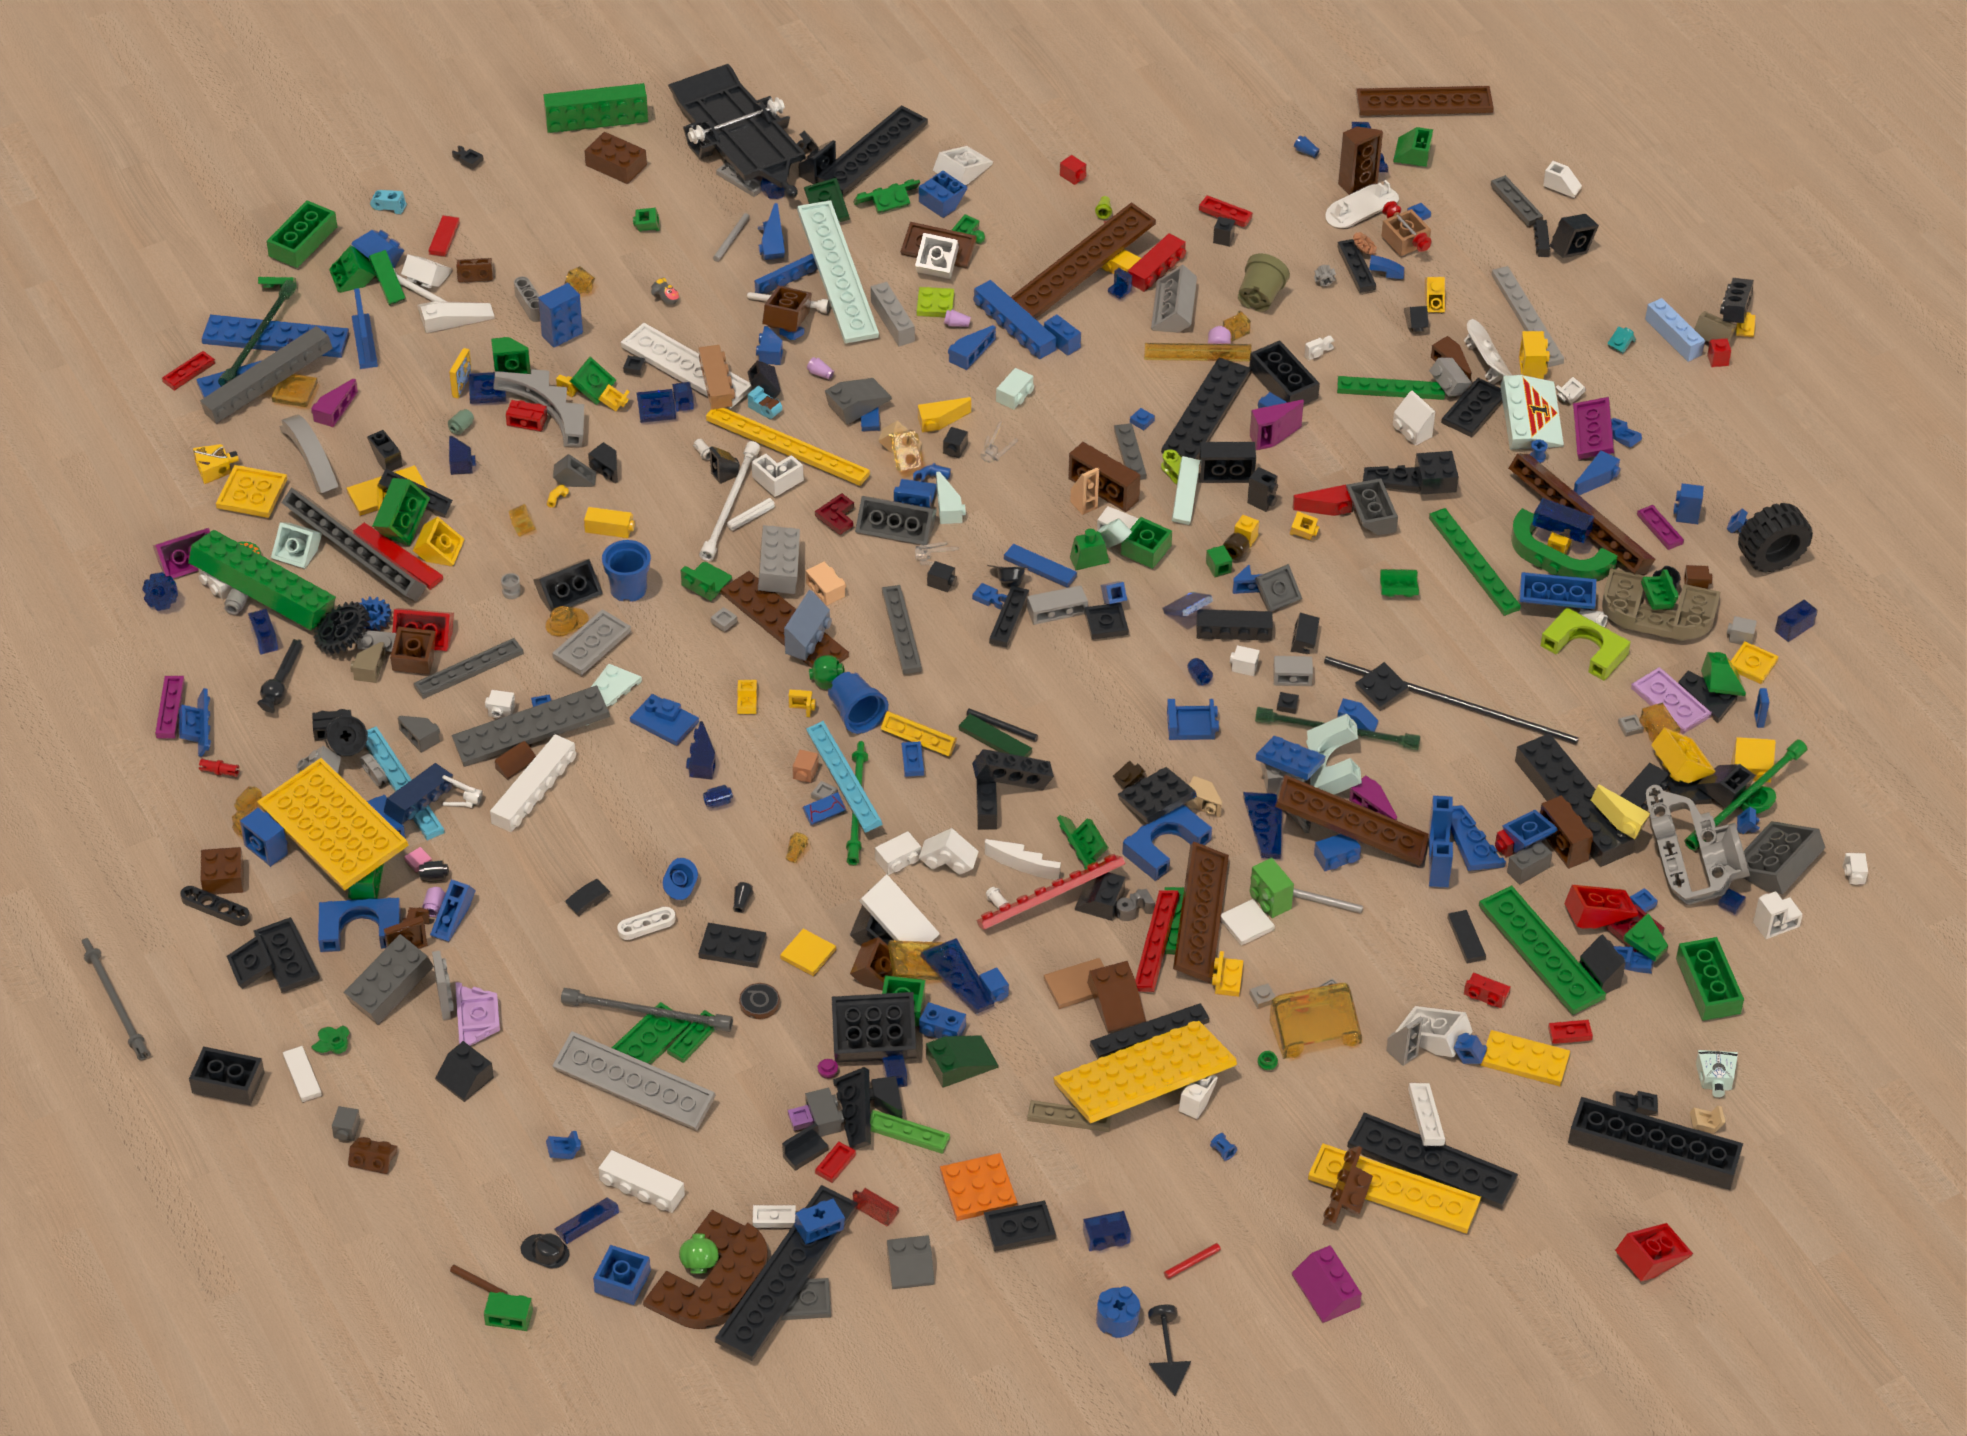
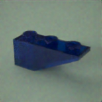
[686,721,716,780]

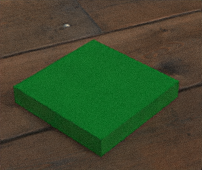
[570,357,617,405]

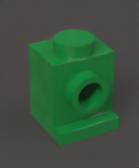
[633,207,660,231]

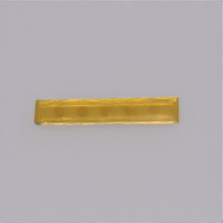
[1144,343,1252,361]

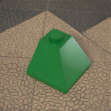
[1701,652,1746,696]

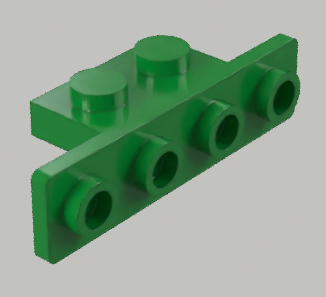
[853,179,920,213]
[1057,815,1109,870]

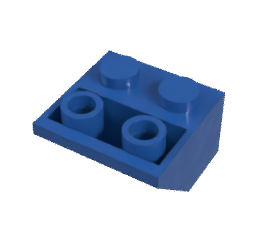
[919,170,967,218]

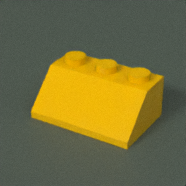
[1651,727,1715,783]

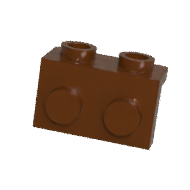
[348,1137,398,1174]

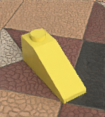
[1591,784,1650,839]

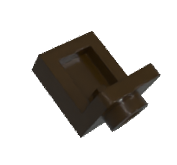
[1113,760,1146,789]

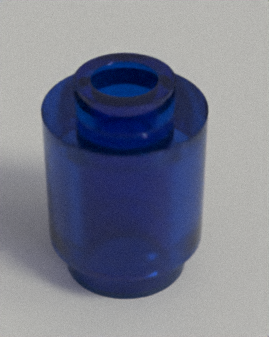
[1187,658,1213,685]
[703,785,733,808]

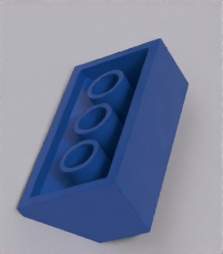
[1518,572,1597,609]

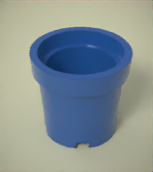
[602,540,651,602]
[828,672,889,734]

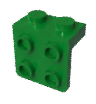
[680,562,732,601]

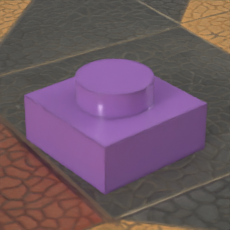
[788,1105,814,1131]

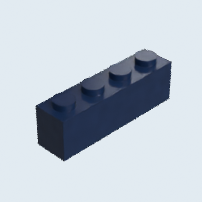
[384,763,453,824]

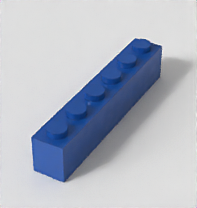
[973,280,1056,360]

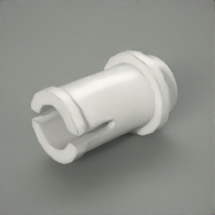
[693,439,710,460]
[986,887,1009,910]

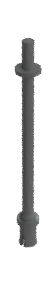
[82,938,150,1060]

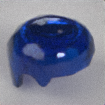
[761,178,785,199]

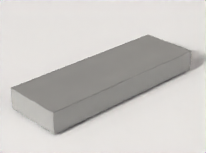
[716,162,766,197]

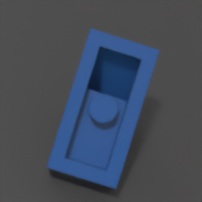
[1232,565,1262,594]

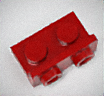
[1464,972,1511,1008]

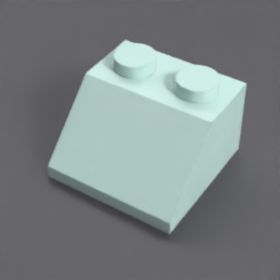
[271,522,322,568]

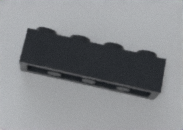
[1533,220,1550,257]

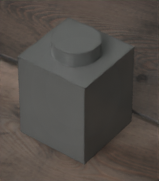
[332,1106,361,1141]

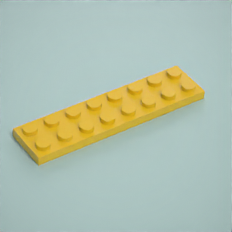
[1308,1143,1481,1234]

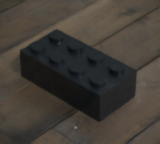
[1249,340,1320,405]

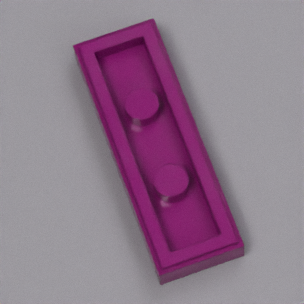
[1637,505,1684,550]

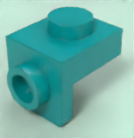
[1607,326,1636,354]

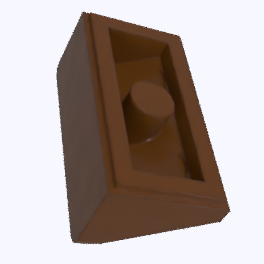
[495,741,536,780]

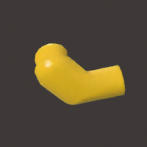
[546,485,569,508]

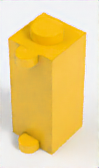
[584,507,635,538]

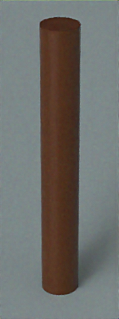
[450,1264,508,1295]

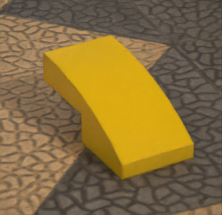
[737,680,757,714]

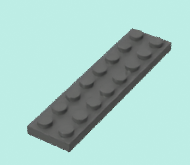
[452,685,610,767]

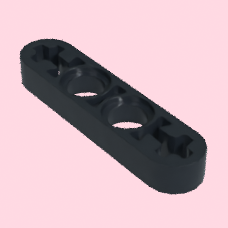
[180,886,250,926]

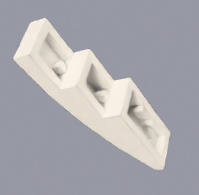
[985,839,1061,880]

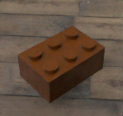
[584,131,647,184]
[762,285,812,332]
[1540,795,1593,869]

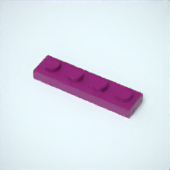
[155,676,185,738]

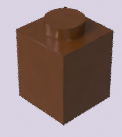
[1684,565,1713,589]

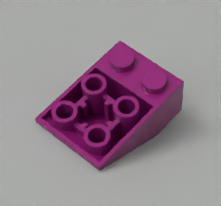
[1249,400,1304,450]

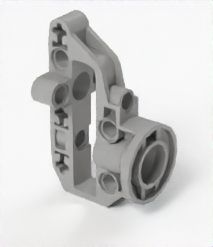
[1646,785,1750,905]

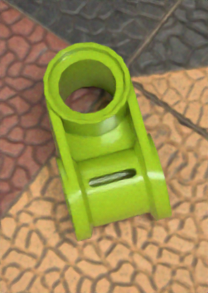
[1161,450,1182,484]

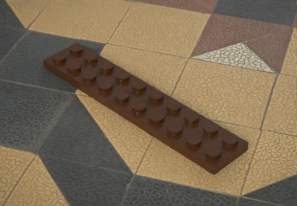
[1011,202,1156,319]

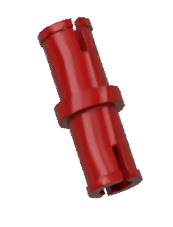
[199,758,240,777]

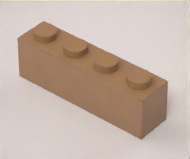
[698,344,735,410]

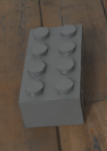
[344,934,434,1025]

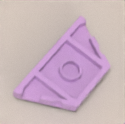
[456,982,500,1046]

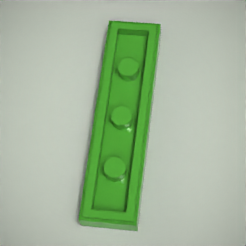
[870,1110,950,1154]

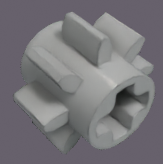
[1314,265,1336,286]

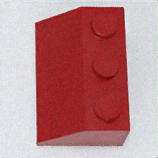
[392,608,454,651]

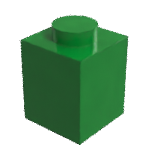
[1206,545,1232,578]

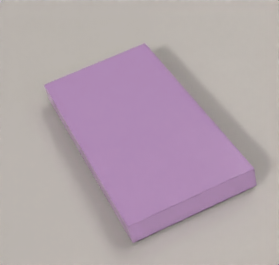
[1631,667,1712,734]

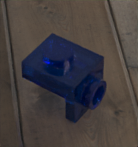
[1108,268,1132,299]

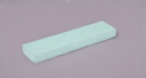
[1171,456,1200,525]

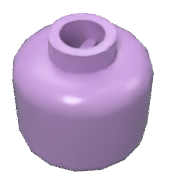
[1208,326,1231,353]

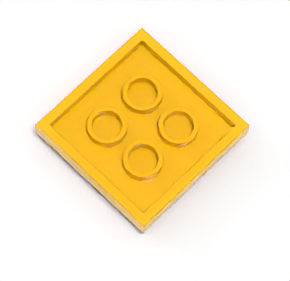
[216,465,287,518]

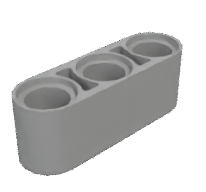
[514,276,540,322]

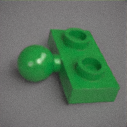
[952,214,985,244]

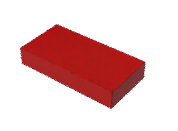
[815,1141,856,1183]

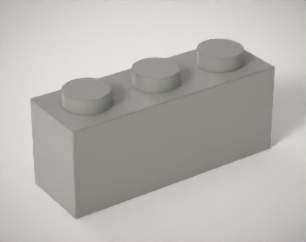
[1027,585,1088,625]

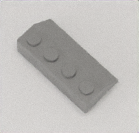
[1151,265,1197,333]

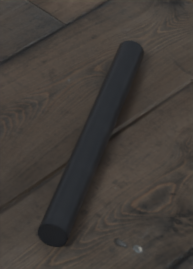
[966,708,1038,742]

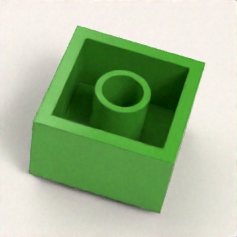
[1249,858,1294,918]

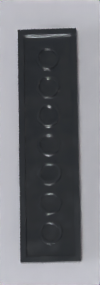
[816,105,928,195]
[1161,357,1251,460]
[1347,1112,1518,1210]

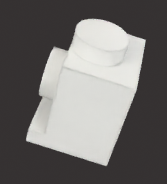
[1842,853,1868,885]

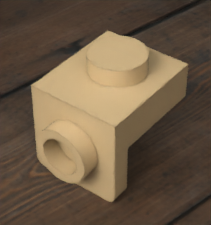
[1690,1106,1725,1134]

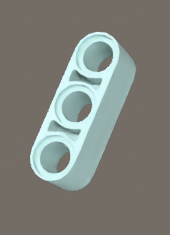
[1098,518,1132,548]

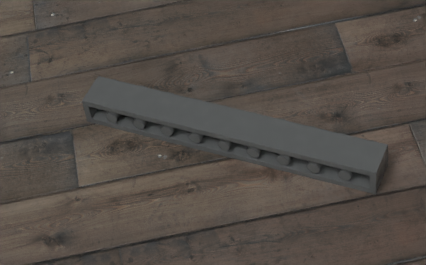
[281,487,427,601]

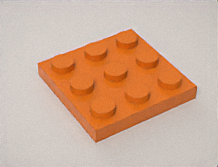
[940,1153,1017,1221]

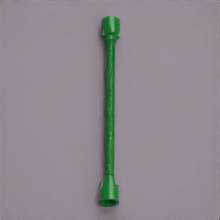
[1684,739,1808,851]

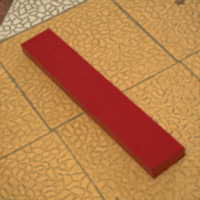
[353,522,443,590]
[1135,890,1180,992]

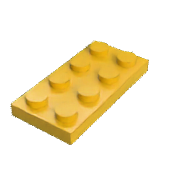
[1480,1030,1570,1087]

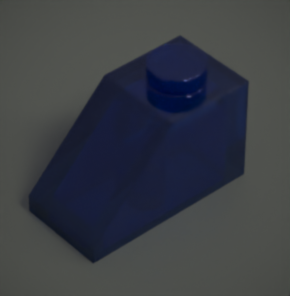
[449,436,476,475]

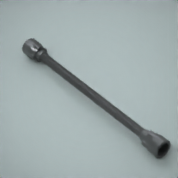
[561,987,733,1032]

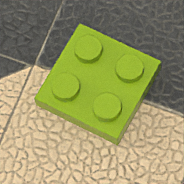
[917,287,954,318]

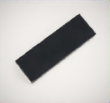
[1447,910,1486,963]

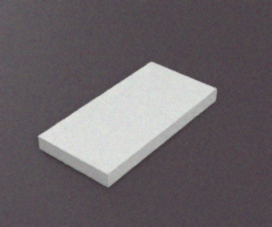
[859,874,940,960]

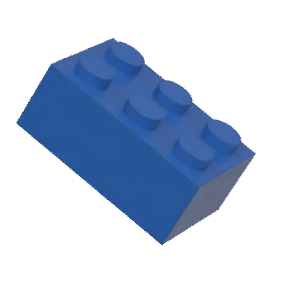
[538,283,583,348]

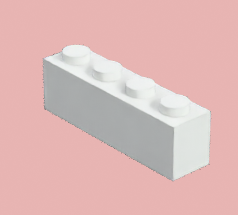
[598,1150,685,1213]

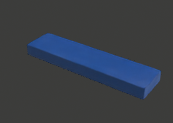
[1004,544,1077,588]

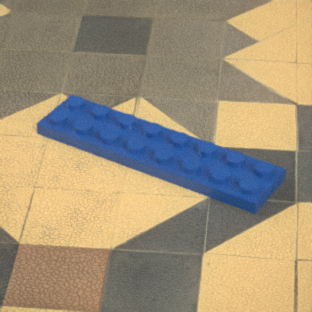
[202,314,349,358]

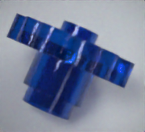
[142,572,178,611]

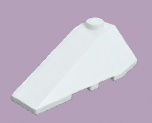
[417,301,495,333]

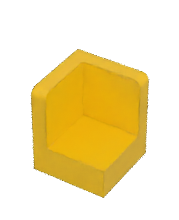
[556,374,579,397]

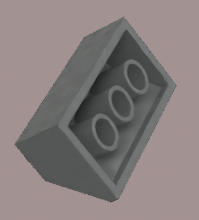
[855,496,937,545]

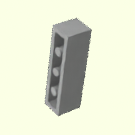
[871,282,915,347]

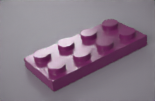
[1573,397,1615,459]

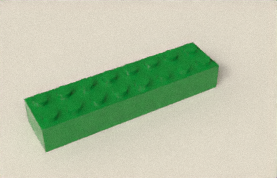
[189,530,336,630]

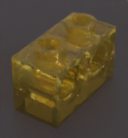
[890,429,923,471]

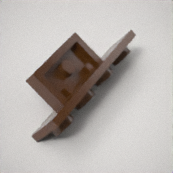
[1322,1146,1373,1226]

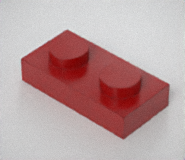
[1548,1019,1593,1044]

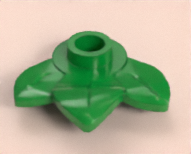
[311,1025,350,1054]

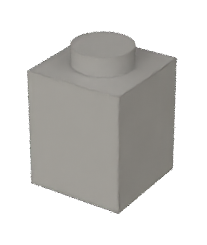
[1727,616,1757,645]

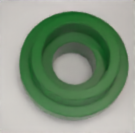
[1257,1051,1278,1070]

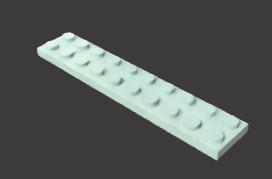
[797,200,879,343]

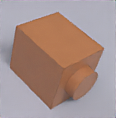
[793,749,819,783]

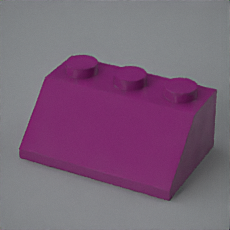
[153,528,210,580]
[1292,1245,1362,1323]

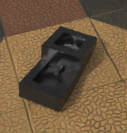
[564,879,610,916]
[1613,1091,1658,1115]

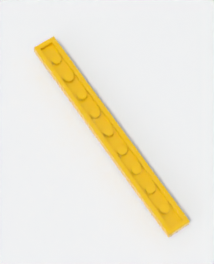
[706,408,870,486]

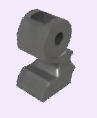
[1116,888,1155,921]

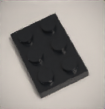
[698,922,767,968]
[984,1200,1056,1251]

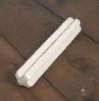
[727,498,775,531]

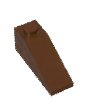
[1431,336,1472,381]

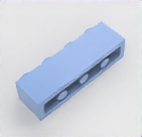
[1645,298,1705,362]

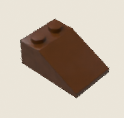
[1087,961,1146,1034]

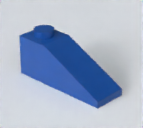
[758,203,785,260]
[948,325,996,370]
[1573,451,1621,495]
[430,879,476,942]

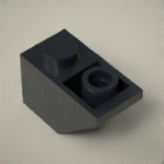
[747,360,781,398]
[367,430,403,471]
[588,442,618,483]

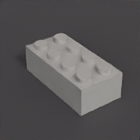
[758,525,800,594]

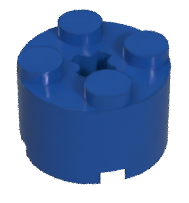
[1096,1286,1140,1338]

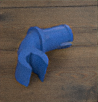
[913,463,951,482]

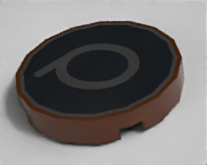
[739,983,780,1019]

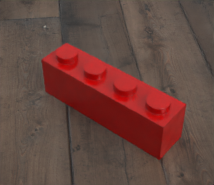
[1127,233,1186,292]

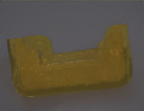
[1269,983,1362,1059]

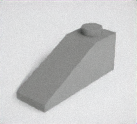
[1386,1016,1423,1066]

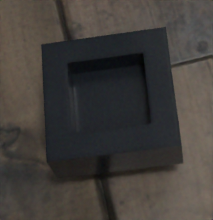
[623,355,646,376]
[1277,692,1299,714]

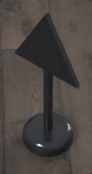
[1148,1304,1191,1396]

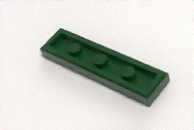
[959,714,1032,757]

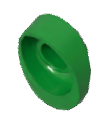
[1740,786,1777,814]

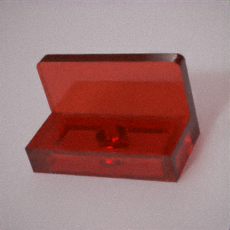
[853,1188,899,1226]

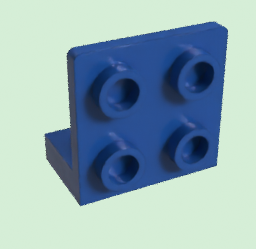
[894,479,937,508]

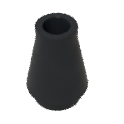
[733,882,754,913]

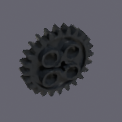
[313,601,370,655]

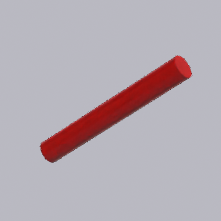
[1164,1243,1221,1279]

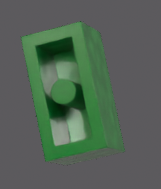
[484,1292,533,1331]

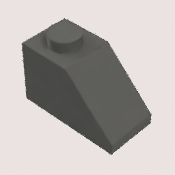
[553,454,596,487]
[398,716,440,753]

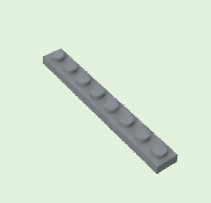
[1491,266,1564,367]

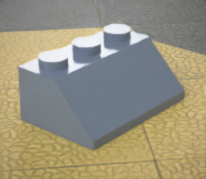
[784,590,832,661]

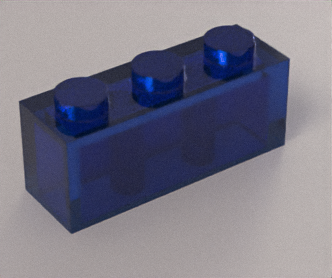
[1532,498,1594,544]

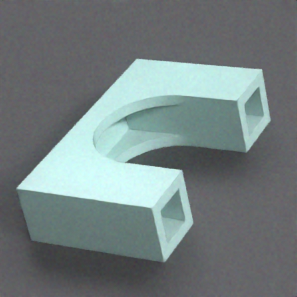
[1306,714,1361,795]

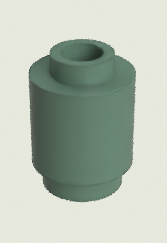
[448,409,474,435]

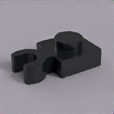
[452,146,484,169]

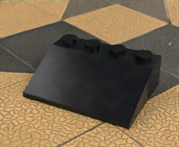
[832,992,917,1063]

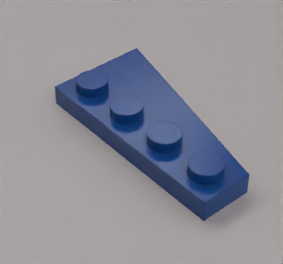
[1450,805,1506,871]

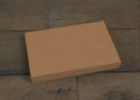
[1044,958,1104,1009]

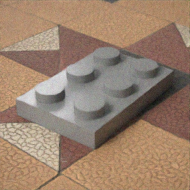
[432,951,454,1021]

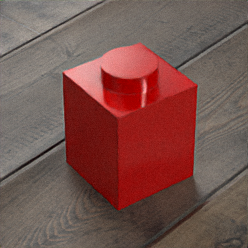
[1060,155,1087,185]
[1707,338,1732,367]

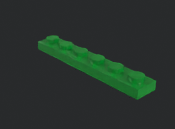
[1337,376,1445,400]

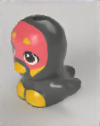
[651,277,679,305]

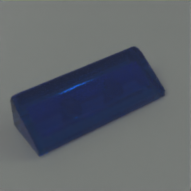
[554,1197,619,1244]

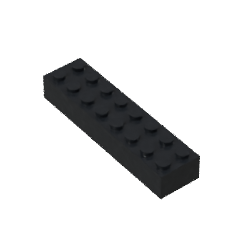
[1515,733,1636,867]
[1568,1097,1743,1190]

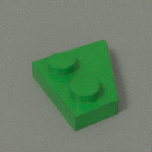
[1623,913,1668,962]

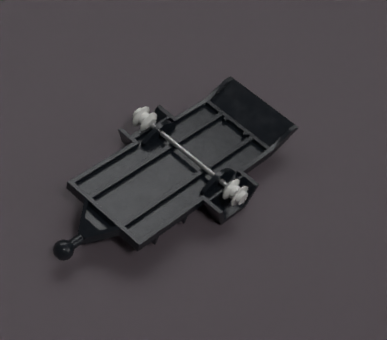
[668,64,806,199]

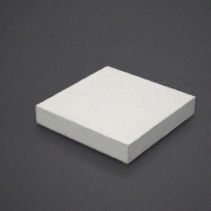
[1220,899,1275,946]

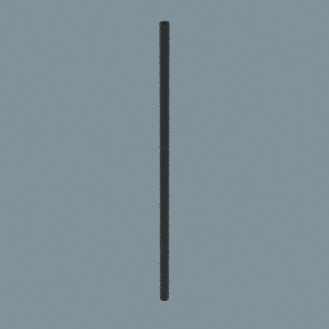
[1324,656,1579,744]

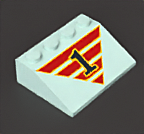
[1500,375,1564,450]

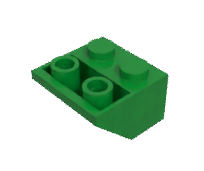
[1393,127,1433,167]
[329,245,375,293]

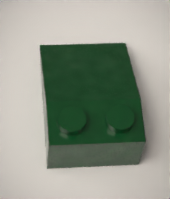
[926,1035,999,1088]

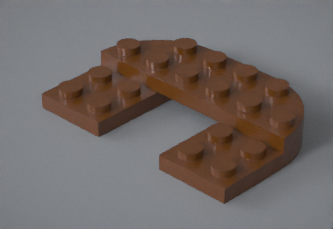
[643,1210,768,1329]

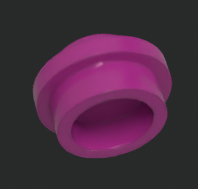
[818,1059,838,1079]

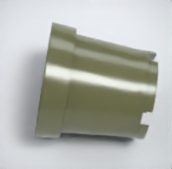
[1238,253,1290,312]

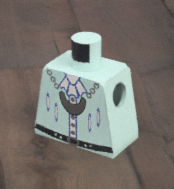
[1696,1050,1738,1097]

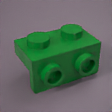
[1379,569,1419,597]
[1641,569,1678,610]

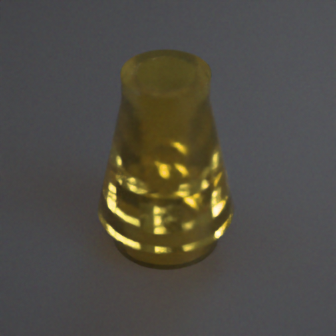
[786,832,808,863]

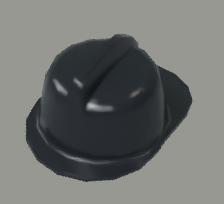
[987,565,1029,587]
[520,1233,569,1268]

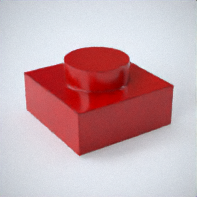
[1495,829,1514,858]

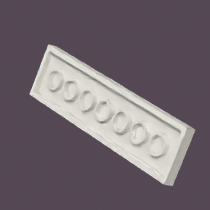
[621,323,753,409]

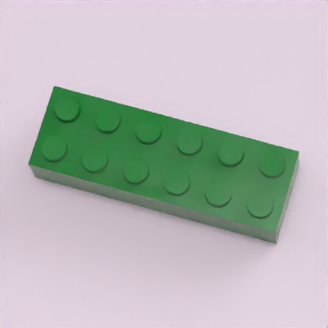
[543,83,648,133]

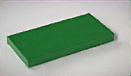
[611,1002,691,1065]

